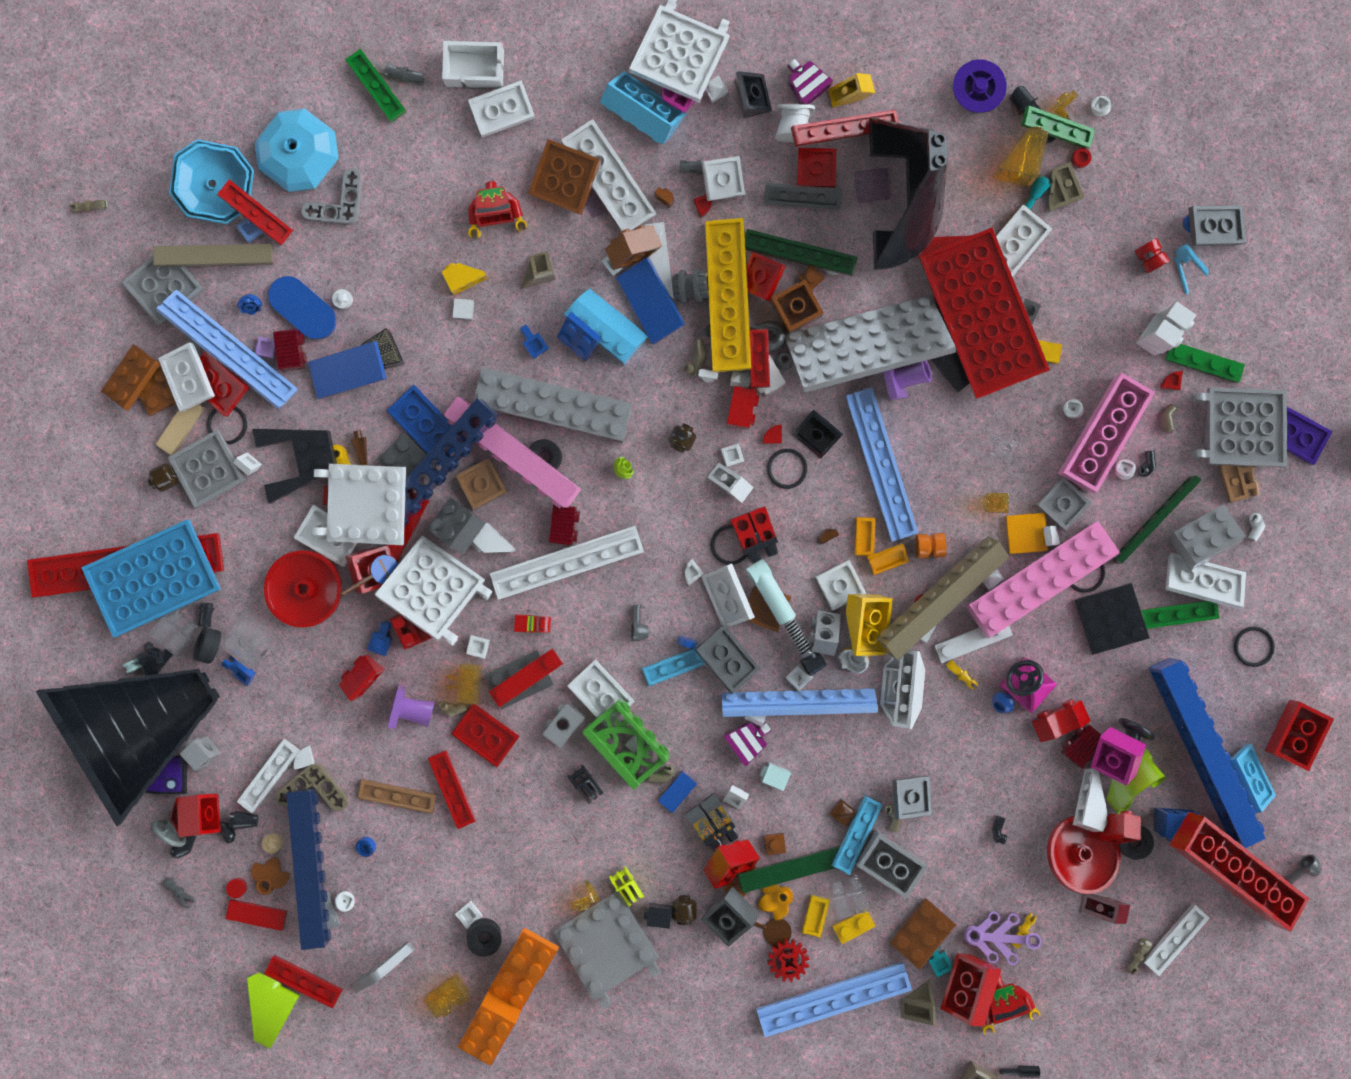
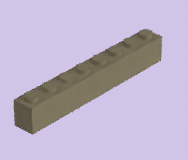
[876,536,1010,660]

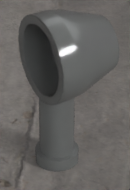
[775,351,793,370]
[631,605,649,641]
[1285,854,1322,885]

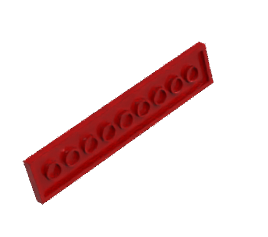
[27,533,224,598]

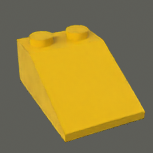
[846,594,893,656]

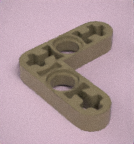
[275,763,349,811]

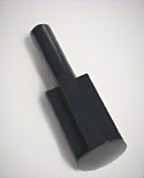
[999,1066,1040,1078]

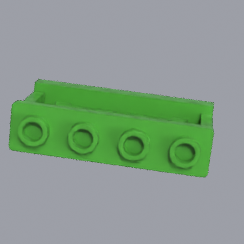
[582,699,669,790]

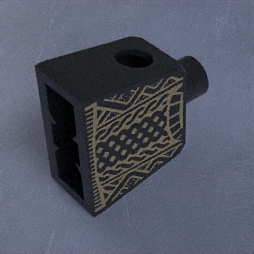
[361,328,405,369]

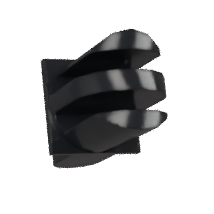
[1010,86,1041,115]
[567,764,604,804]

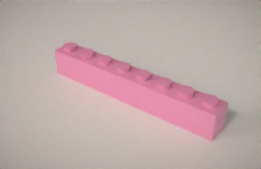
[444,396,581,508]

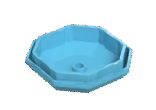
[255,108,339,192]
[169,139,254,224]

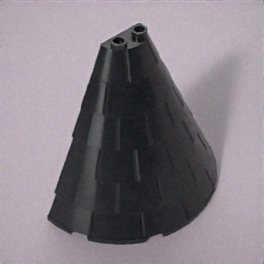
[869,117,948,270]
[35,669,220,827]

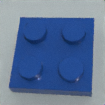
[557,312,601,362]

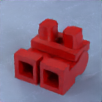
[389,614,433,650]

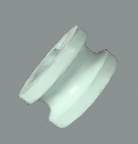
[122,659,142,674]

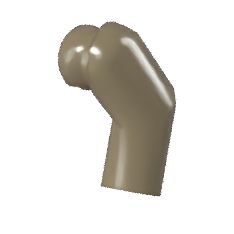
[1159,404,1177,433]
[438,700,468,717]

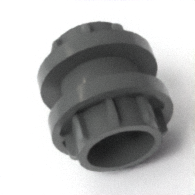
[672,268,709,304]

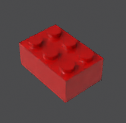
[1264,699,1334,771]
[940,953,1001,1026]

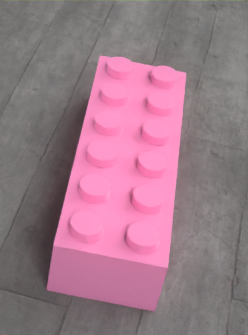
[1058,373,1155,494]

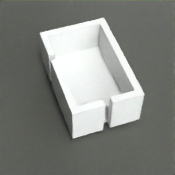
[442,41,504,88]
[1136,302,1196,356]

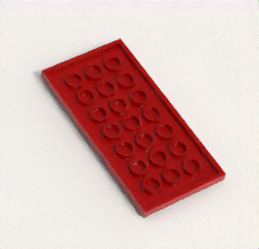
[919,227,1050,400]

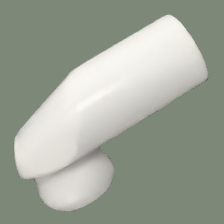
[1248,512,1265,542]

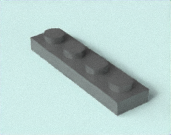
[764,183,842,210]

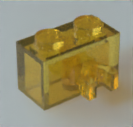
[446,663,482,704]
[423,972,470,1019]

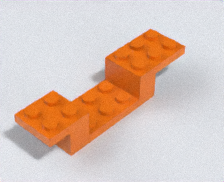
[457,927,559,1066]

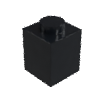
[643,902,672,929]

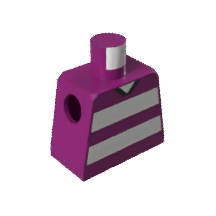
[787,59,833,105]
[723,721,772,767]

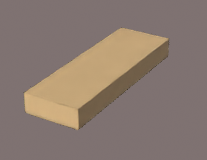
[156,404,205,455]

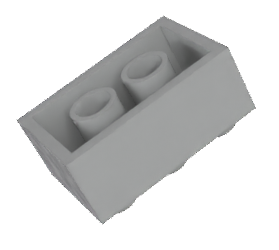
[1169,505,1246,571]
[856,830,928,899]

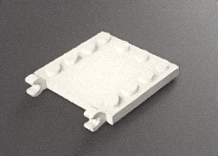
[629,0,730,103]
[312,464,406,545]
[375,535,492,646]

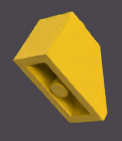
[828,73,875,108]
[441,263,488,296]

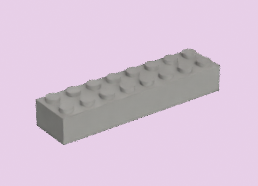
[473,367,632,443]

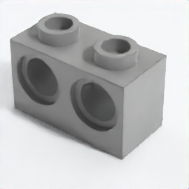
[809,610,841,656]

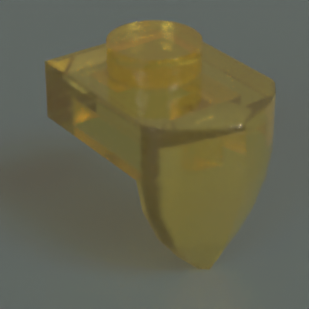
[1050,90,1079,120]
[981,493,1009,513]
[571,880,600,912]

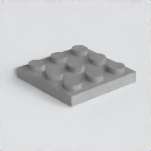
[122,245,205,327]
[168,430,247,508]

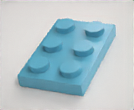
[1230,744,1276,813]

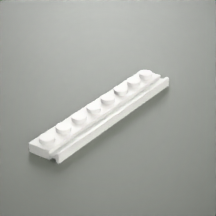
[489,526,644,600]

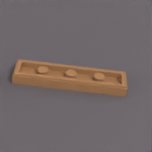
[357,779,437,814]

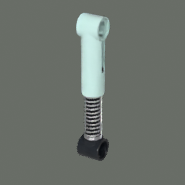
[746,559,827,676]

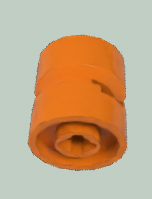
[915,533,947,559]

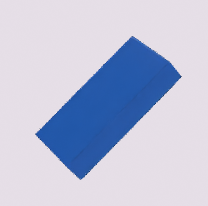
[658,771,697,813]

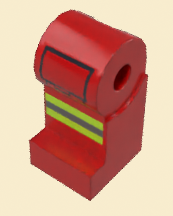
[514,614,551,633]

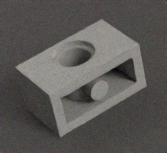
[543,702,585,748]
[180,736,222,771]

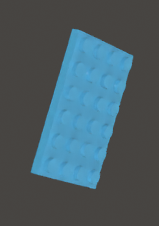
[82,519,221,638]

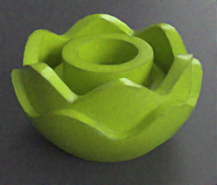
[613,457,634,479]

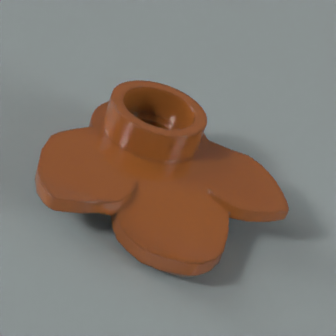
[251,857,290,895]

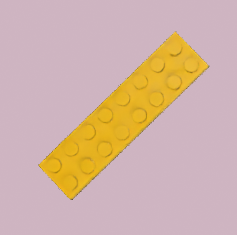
[705,218,751,372]

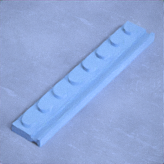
[157,290,298,410]
[845,387,918,542]
[721,688,878,717]
[756,961,912,1037]

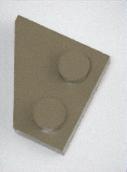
[1047,162,1084,213]

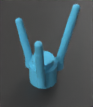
[1173,244,1209,294]

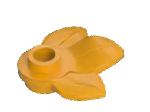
[758,884,794,921]

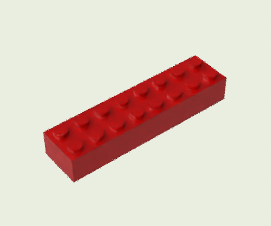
[1169,812,1310,932]

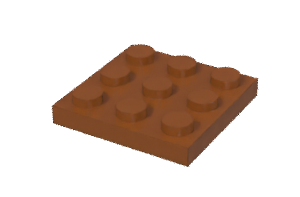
[528,139,601,215]

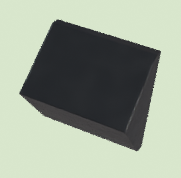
[735,71,772,118]
[792,409,843,459]

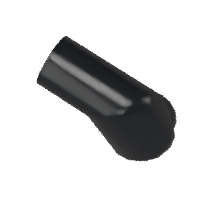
[220,822,236,843]
[170,836,196,858]

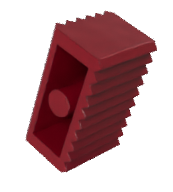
[273,329,307,372]
[549,505,580,545]
[1061,724,1101,769]

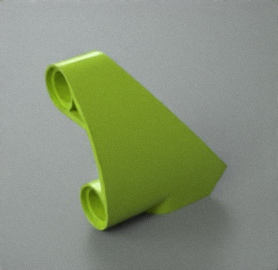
[1106,748,1166,814]
[247,973,299,1049]

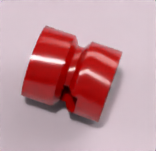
[1134,238,1170,274]

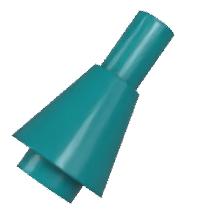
[1024,175,1051,210]

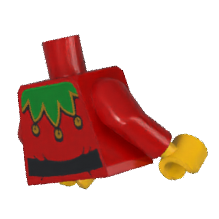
[468,181,527,238]
[982,975,1040,1035]

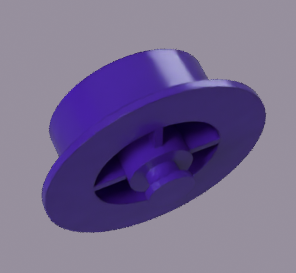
[953,59,1007,113]

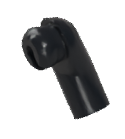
[1138,450,1156,477]
[992,815,1007,845]

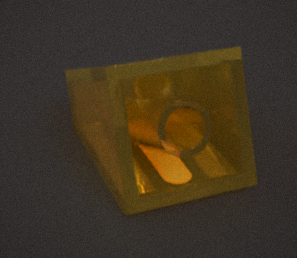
[992,126,1049,187]

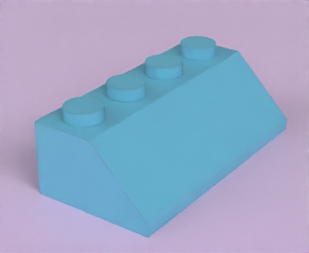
[600,71,687,145]
[564,288,648,366]

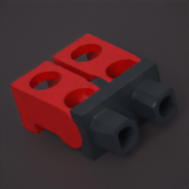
[729,506,778,564]

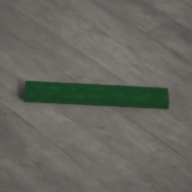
[745,229,858,277]
[1112,475,1201,564]
[738,845,841,893]

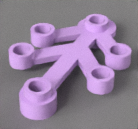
[964,911,1042,965]

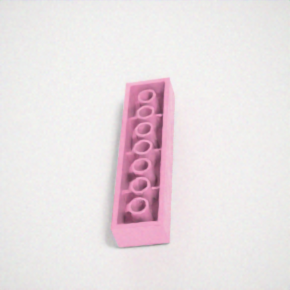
[965,521,1120,638]

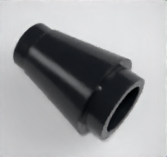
[229,811,258,830]

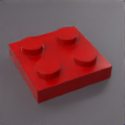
[797,147,837,188]
[746,252,786,302]

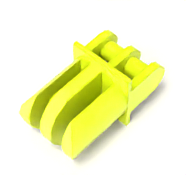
[609,866,645,907]

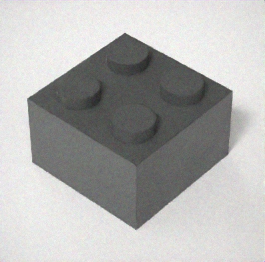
[427,498,486,554]
[701,886,760,947]

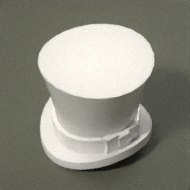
[775,104,815,143]

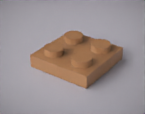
[456,458,508,510]

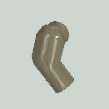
[649,765,675,783]
[885,803,902,832]

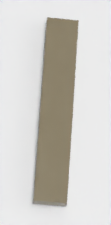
[153,244,273,267]

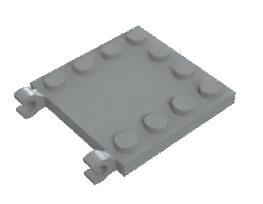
[1192,387,1287,468]
[553,891,661,1010]

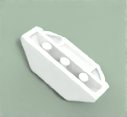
[880,650,925,729]

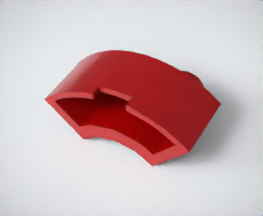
[1031,699,1091,742]

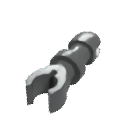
[163,878,196,909]

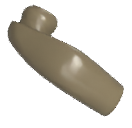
[684,339,706,376]

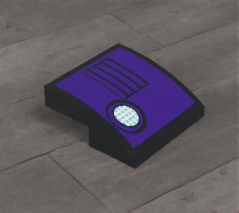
[146,754,188,794]

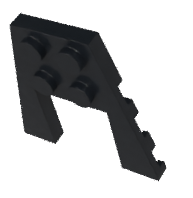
[252,429,337,504]

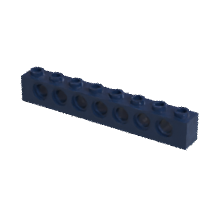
[404,398,499,527]

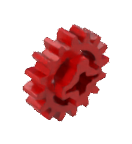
[767,938,810,982]

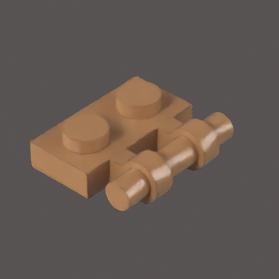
[1218,465,1260,503]

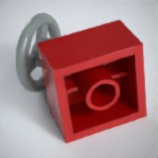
[151,793,221,847]

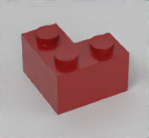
[703,839,760,889]

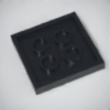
[1074,583,1150,655]

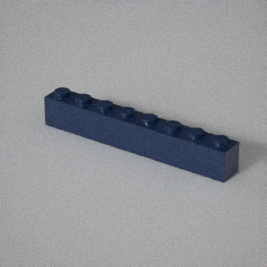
[286,788,331,950]

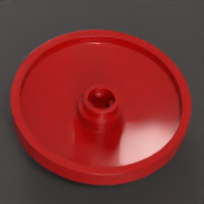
[264,550,343,628]
[1047,815,1121,894]

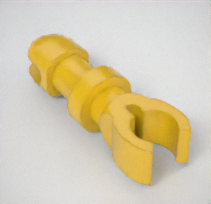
[946,660,978,690]
[1011,913,1037,949]

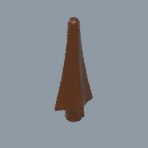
[351,430,368,465]

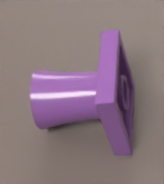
[883,360,932,400]
[388,685,434,729]

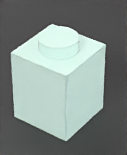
[760,762,791,791]

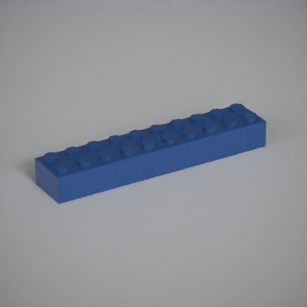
[1148,658,1266,848]

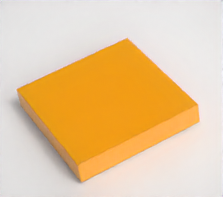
[1005,513,1048,554]

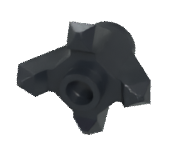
[136,642,173,676]

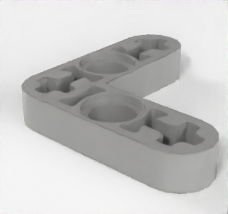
[302,168,362,225]
[351,941,415,993]

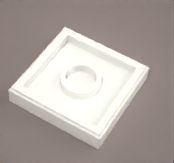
[701,156,745,201]
[815,560,866,611]

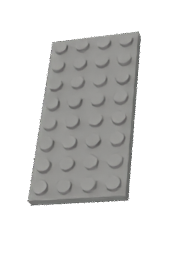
[785,295,956,393]

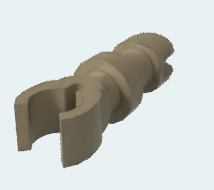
[69,200,108,213]
[1127,937,1152,975]

